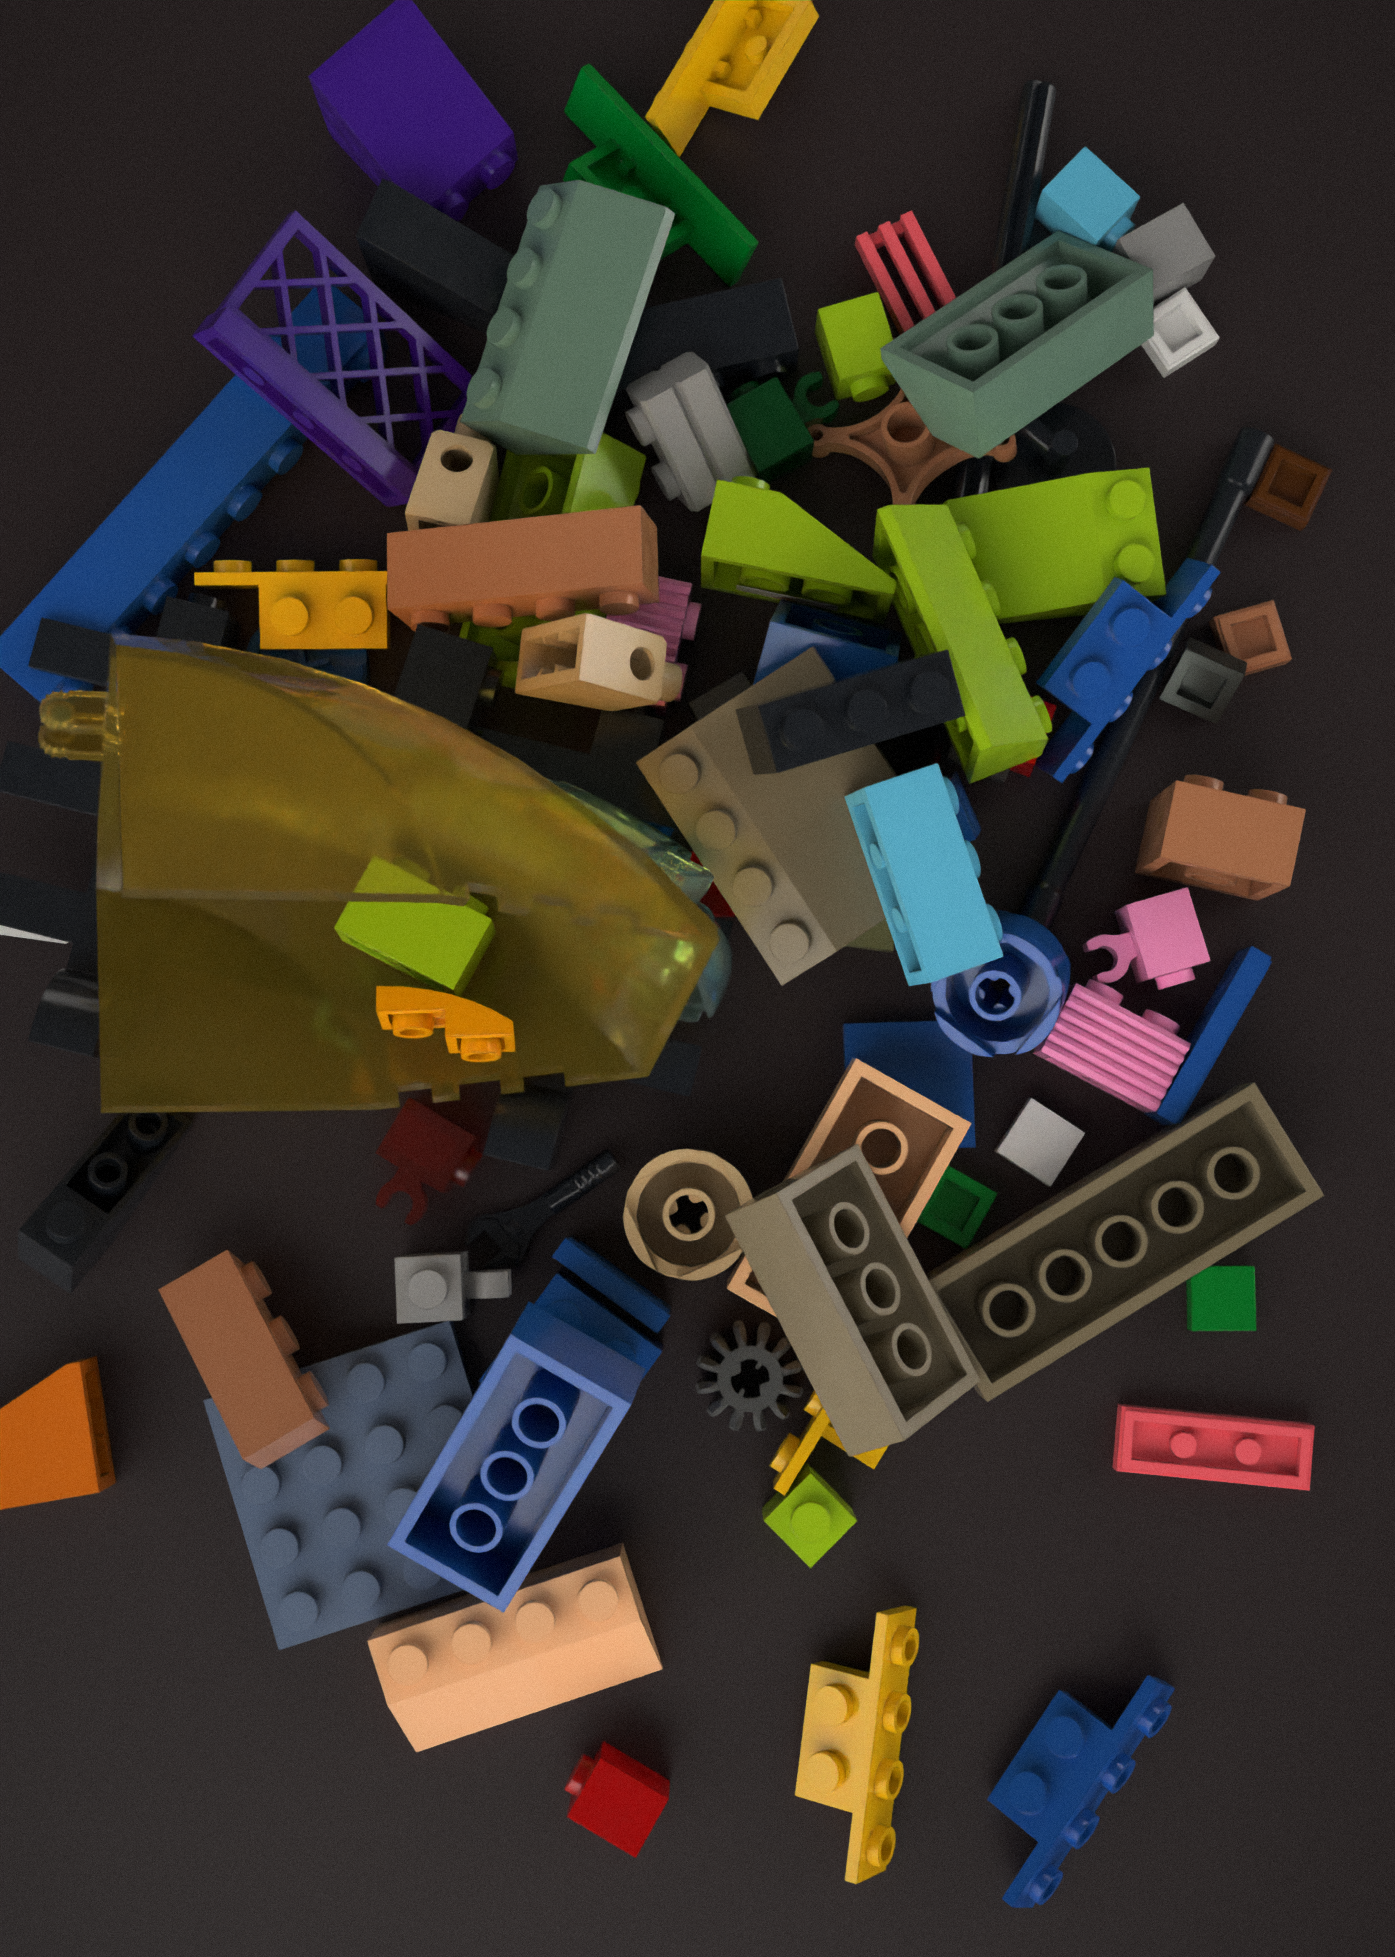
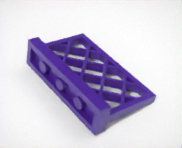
[192,210,473,508]

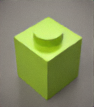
[815,292,896,402]
[762,1463,857,1568]

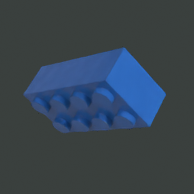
[387,1301,645,1613]

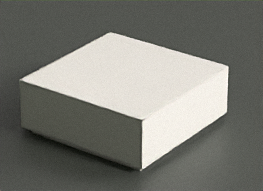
[1141,287,1220,378]
[994,1098,1085,1187]

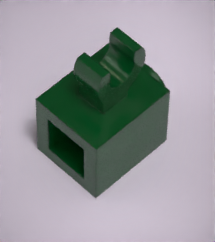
[726,371,840,484]

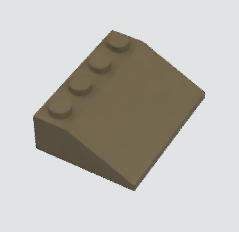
[636,646,897,986]

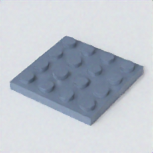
[203,1321,475,1650]

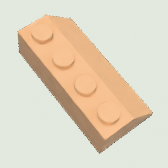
[367,1542,663,1752]

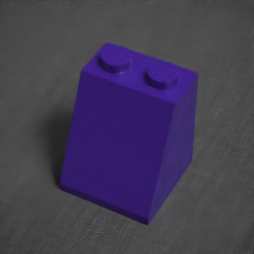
[308,0,518,222]

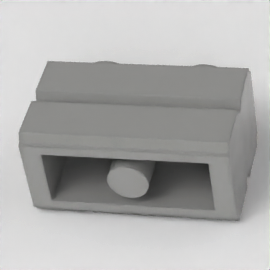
[625,352,757,512]

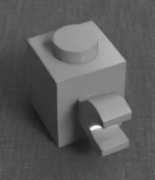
[394,1251,513,1324]

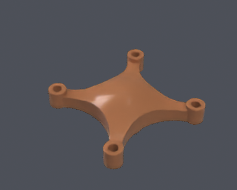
[808,389,1017,505]

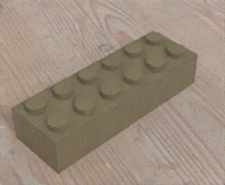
[926,1083,1325,1402]

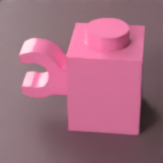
[1082,887,1211,990]

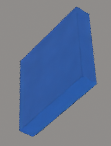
[843,1021,976,1148]

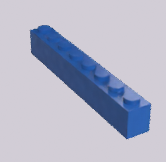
[0,287,389,716]

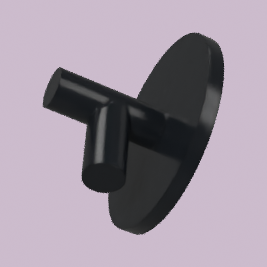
[991,403,1116,491]

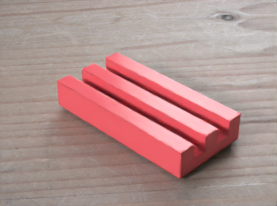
[855,210,956,335]

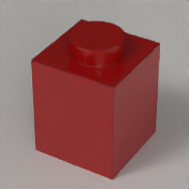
[564,1741,670,1858]

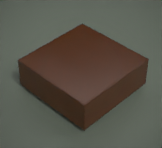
[1245,444,1332,531]

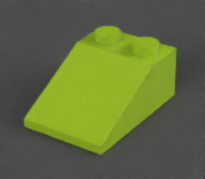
[943,468,1166,624]
[701,476,897,625]

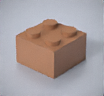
[1135,775,1306,901]

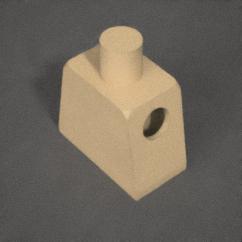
[405,414,499,531]
[515,613,682,711]

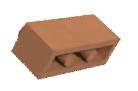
[158,1250,330,1469]

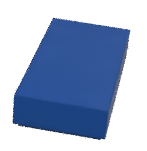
[552,1235,672,1334]

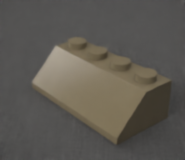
[724,1144,980,1457]

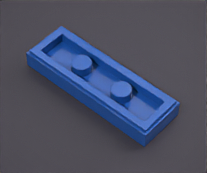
[1144,946,1272,1126]

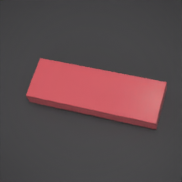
[1112,1404,1315,1491]

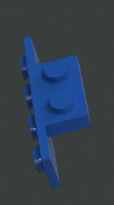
[1035,558,1221,783]
[987,1675,1175,1908]

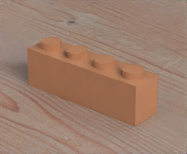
[387,505,659,632]

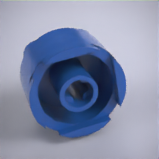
[931,910,1071,1057]

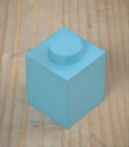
[1035,146,1140,252]

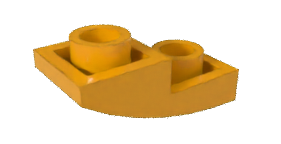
[376,986,516,1062]

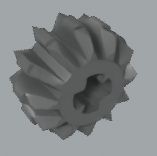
[695,1320,803,1432]

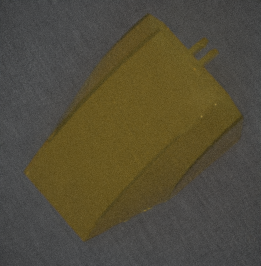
[38,633,720,1113]

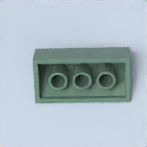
[460,180,675,455]
[880,231,1154,459]

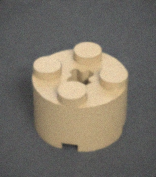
[623,1148,753,1281]

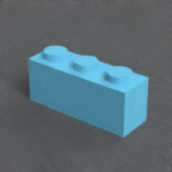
[844,763,1004,986]

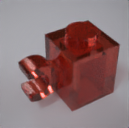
[376,1097,483,1226]

